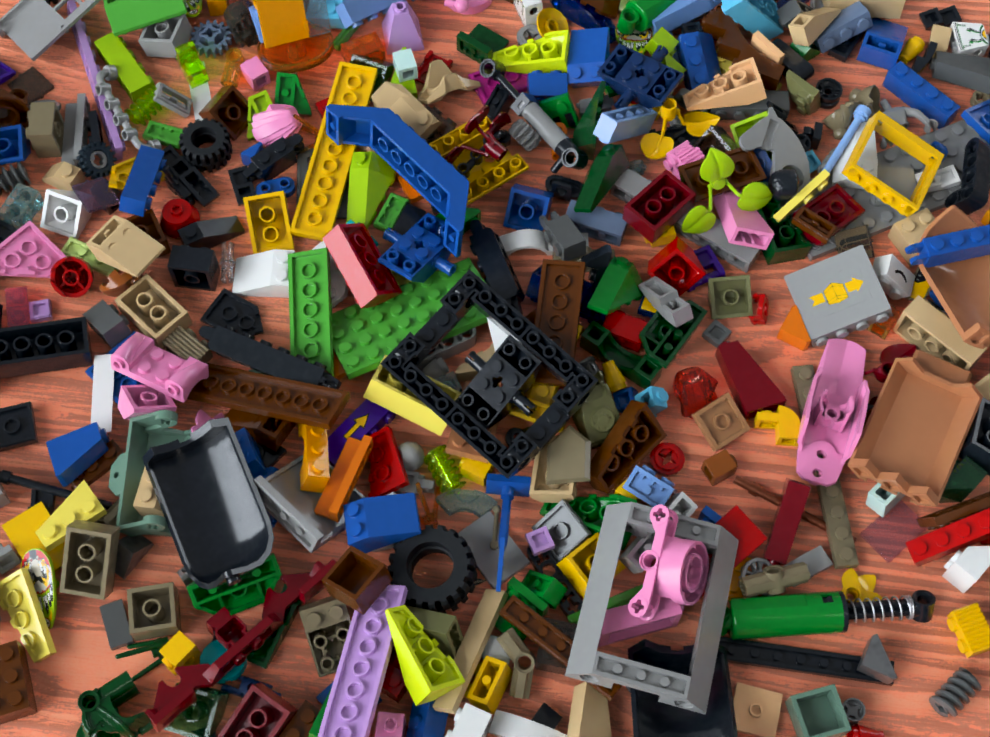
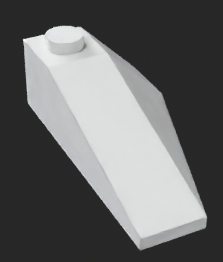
[832,121,878,189]

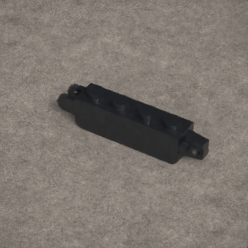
[469,219,525,314]

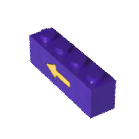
[328,399,396,467]

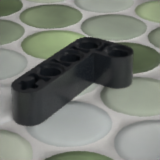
[945,137,990,215]

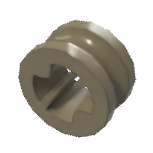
[970,91,990,107]

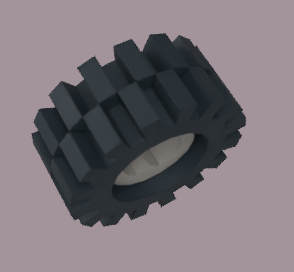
[76,141,117,179]

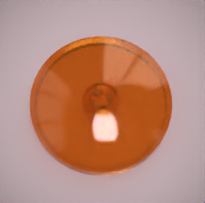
[257,23,334,73]

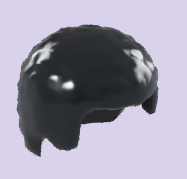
[768,169,798,202]

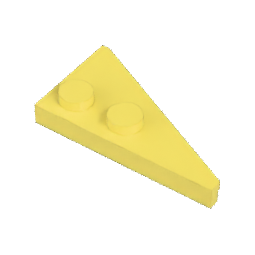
[773,169,830,223]

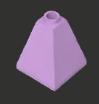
[381,1,424,55]

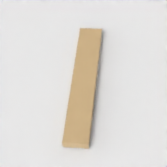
[432,589,508,714]

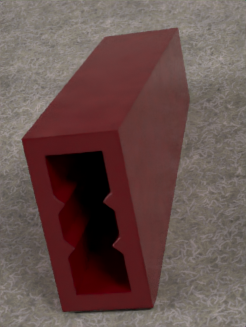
[715,340,787,420]
[763,478,811,566]

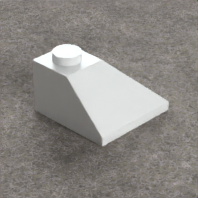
[40,189,95,239]

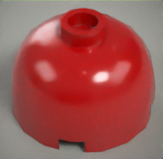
[50,256,94,298]

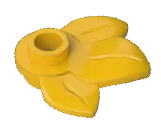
[841,568,882,603]

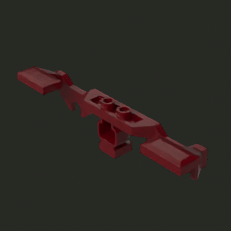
[144,559,336,733]

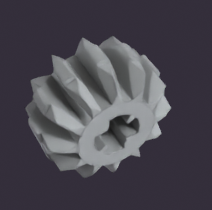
[508,119,541,151]

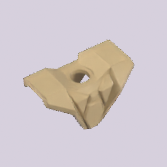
[417,60,481,104]

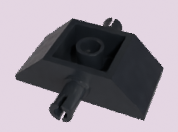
[455,335,543,430]

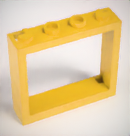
[842,110,944,217]

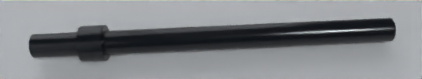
[0,470,114,510]

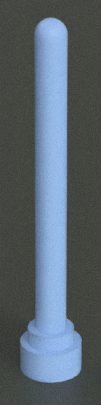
[822,104,872,173]

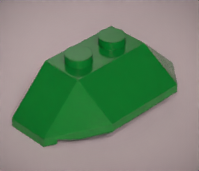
[186,553,282,615]

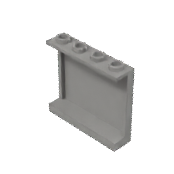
[254,454,366,553]

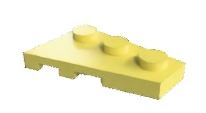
[35,480,107,552]

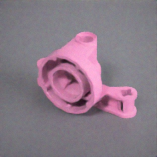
[628,504,709,621]

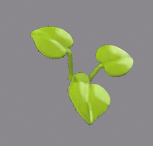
[681,148,773,234]

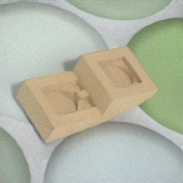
[928,24,952,64]

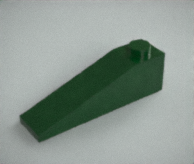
[570,81,606,160]
[574,144,630,213]

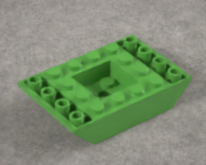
[103,0,187,37]

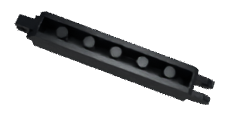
[199,325,342,389]

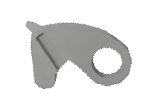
[739,107,810,198]

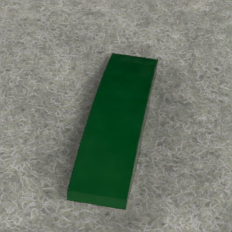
[247,584,302,669]

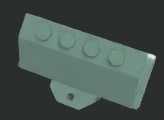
[108,410,192,537]

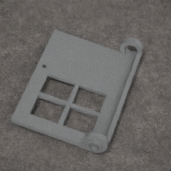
[0,0,101,61]

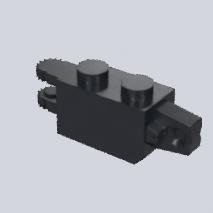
[242,133,305,182]

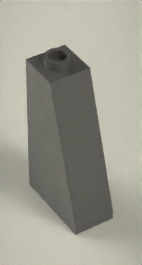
[929,51,990,94]

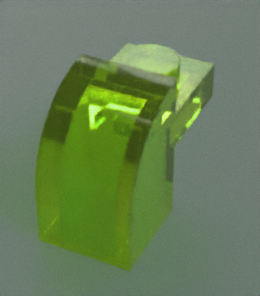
[174,40,209,89]

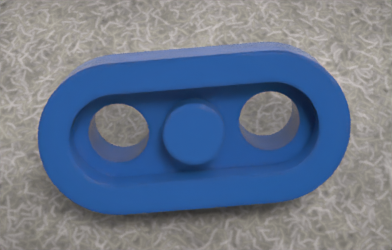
[255,177,296,198]

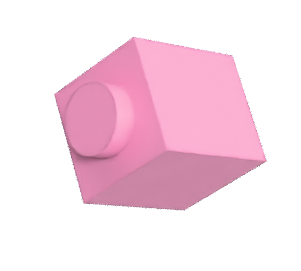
[240,56,271,91]

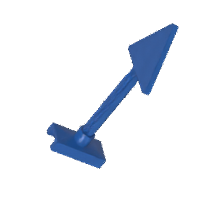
[486,473,531,592]

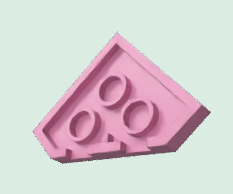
[0,220,67,278]

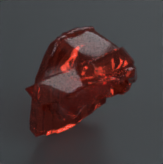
[673,367,718,419]

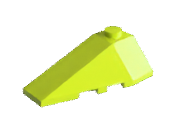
[492,30,570,74]
[385,605,466,706]

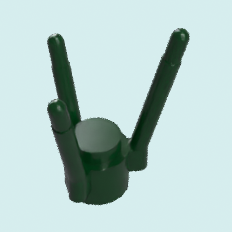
[115,637,169,682]

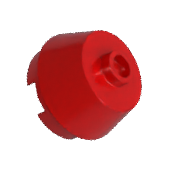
[160,199,200,239]

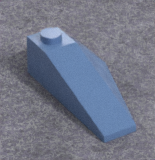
[652,0,722,33]

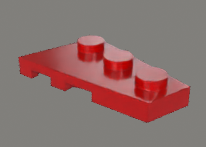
[368,426,410,497]

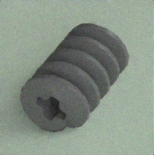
[0,162,32,195]
[929,667,982,717]

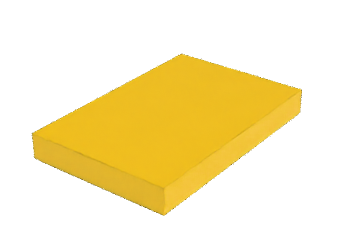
[1,501,65,572]

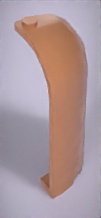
[917,205,990,349]

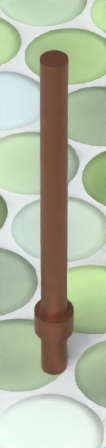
[733,475,857,543]

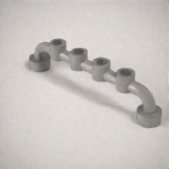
[95,65,162,150]

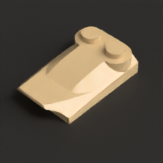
[371,81,441,140]
[529,436,577,503]

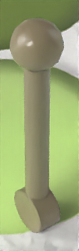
[490,505,501,550]

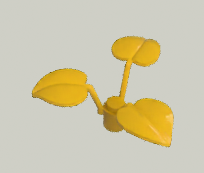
[631,98,720,160]

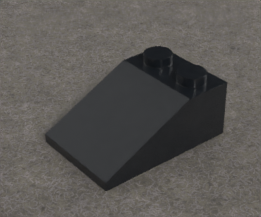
[958,397,990,476]

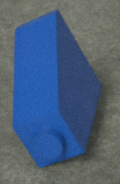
[46,422,109,487]

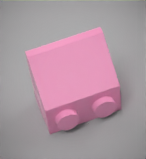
[117,385,177,420]

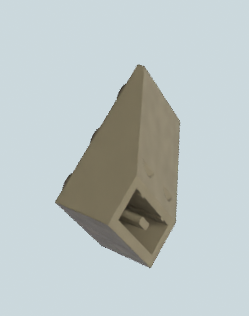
[298,596,351,677]

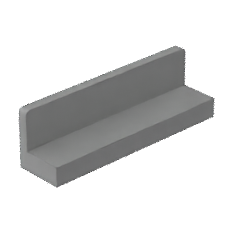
[61,93,90,169]

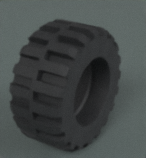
[388,524,477,614]

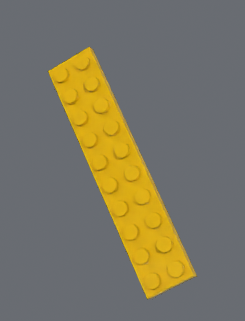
[289,61,378,241]

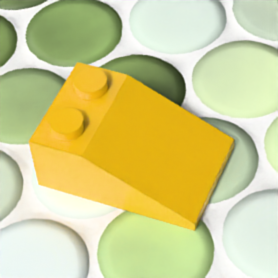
[243,191,295,254]

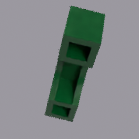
[580,320,663,389]

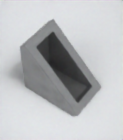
[115,535,154,580]
[857,634,898,684]

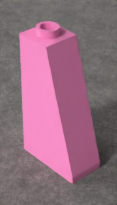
[713,189,774,250]

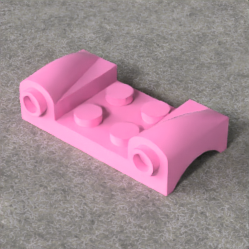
[111,332,209,403]

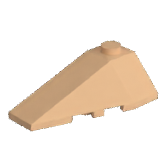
[683,57,767,111]

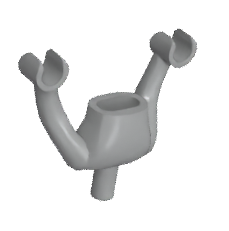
[878,99,938,149]

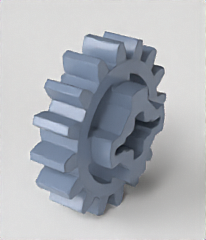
[190,20,233,58]

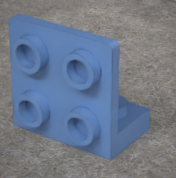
[622,464,677,507]

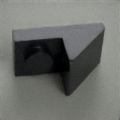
[581,244,612,289]

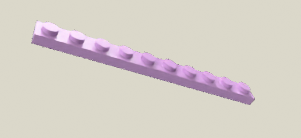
[67,0,126,160]

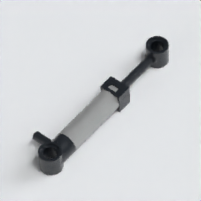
[479,59,588,174]

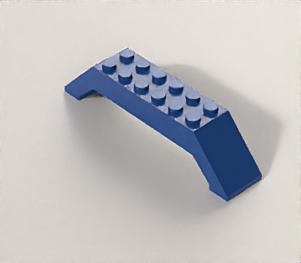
[326,104,469,258]

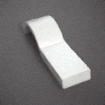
[499,229,589,257]

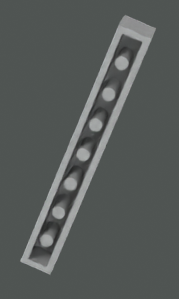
[610,168,761,273]

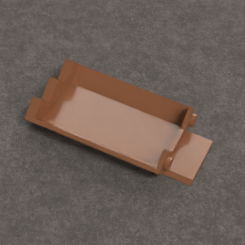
[847,350,983,507]

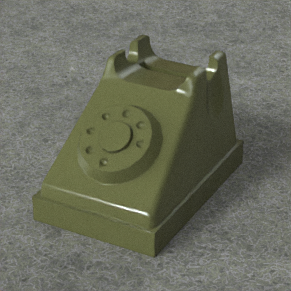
[572,371,620,450]

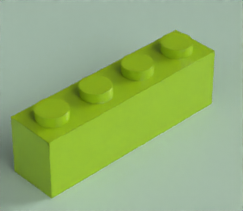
[94,32,155,104]

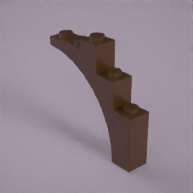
[701,2,785,91]

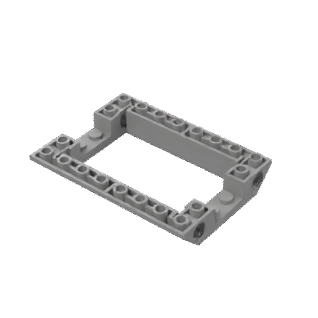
[565,502,739,714]

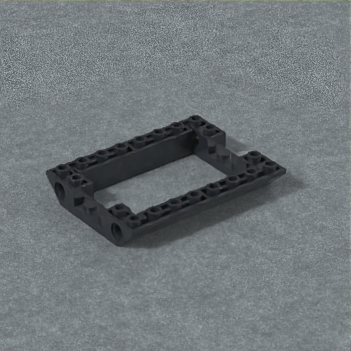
[380,269,598,479]

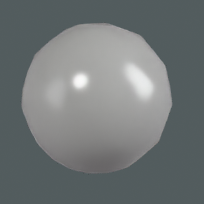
[398,441,425,471]

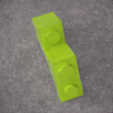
[644,27,686,94]

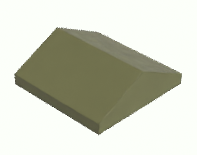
[708,275,753,319]

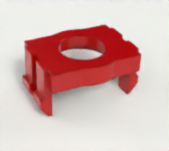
[749,293,769,325]

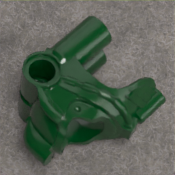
[76,671,153,737]

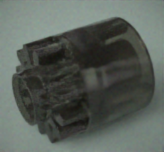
[223,0,259,47]

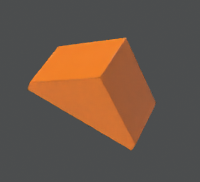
[777,305,811,351]

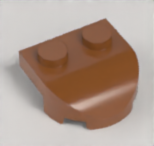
[99,270,143,297]

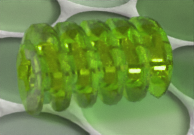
[124,84,162,126]
[424,445,466,495]

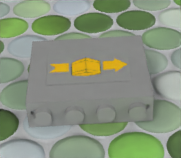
[784,245,893,347]

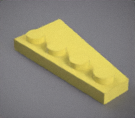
[0,568,57,663]

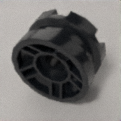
[815,78,843,109]

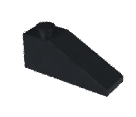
[177,216,245,249]

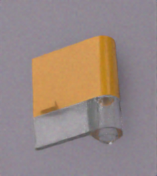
[252,0,331,48]

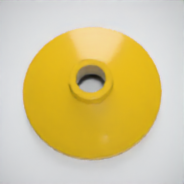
[537,7,569,37]

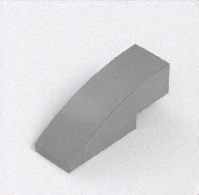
[638,276,694,328]

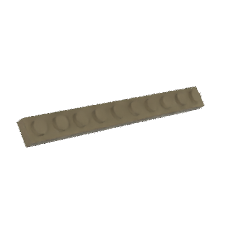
[790,365,859,569]

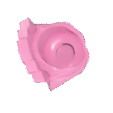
[251,104,302,147]

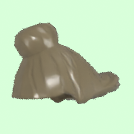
[849,85,882,122]
[822,101,861,140]

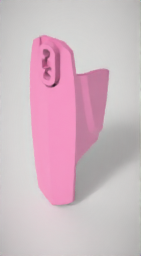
[796,338,870,487]

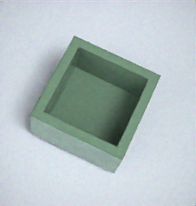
[785,684,852,737]

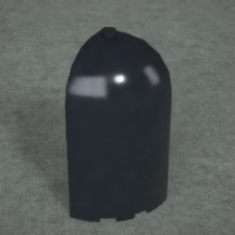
[142,417,274,590]
[628,639,738,737]

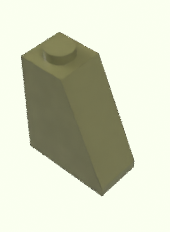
[407,605,463,660]

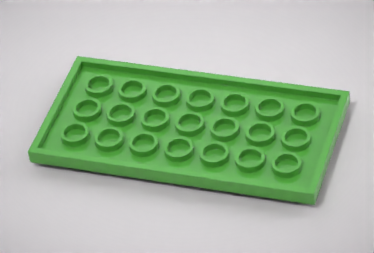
[332,258,488,380]

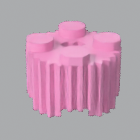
[663,140,705,181]

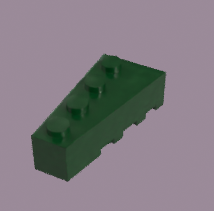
[757,181,812,265]

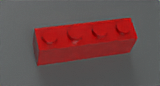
[905,508,990,567]

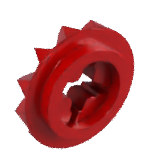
[650,442,685,477]

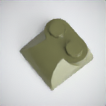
[786,70,821,116]

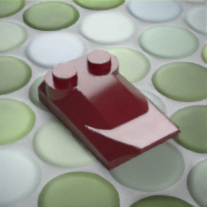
[792,183,865,246]

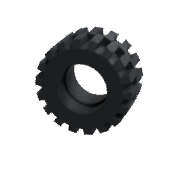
[179,118,233,173]

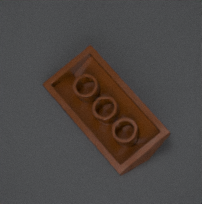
[678,147,767,202]

